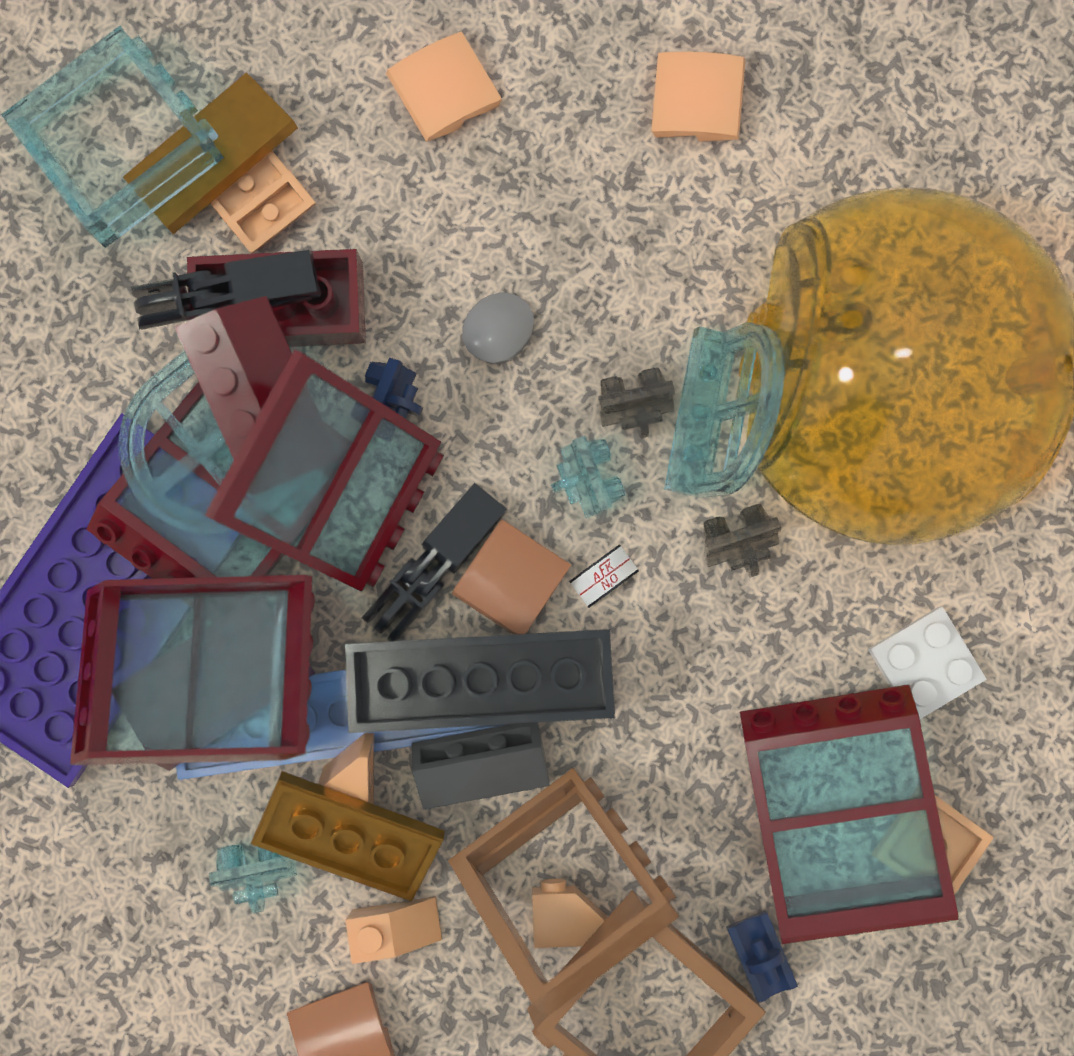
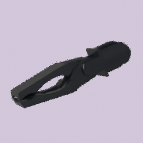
[131,250,321,330]
[361,483,508,641]

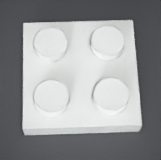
[868,607,987,719]

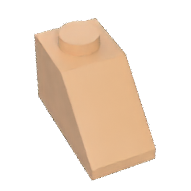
[318,733,374,804]
[532,879,608,948]
[345,896,442,964]

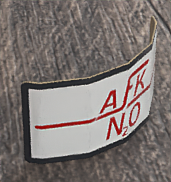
[569,544,639,608]

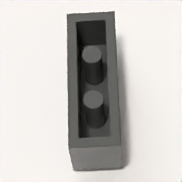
[412,723,550,810]

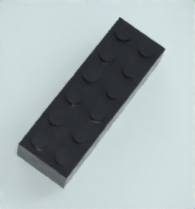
[345,629,615,733]

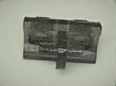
[598,367,675,439]
[703,504,781,578]

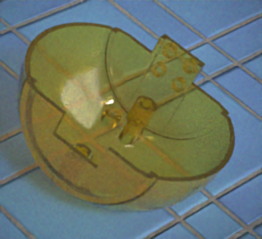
[739,187,1074,545]

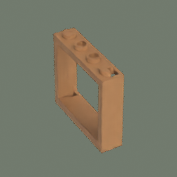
[448,768,680,1016]
[527,890,766,1056]

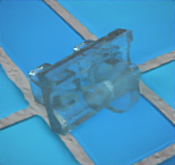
[551,436,625,519]
[209,845,297,913]

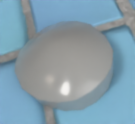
[462,292,534,364]

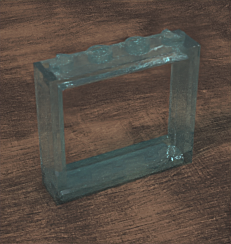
[1,26,224,248]

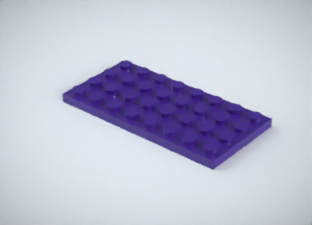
[0,413,263,788]

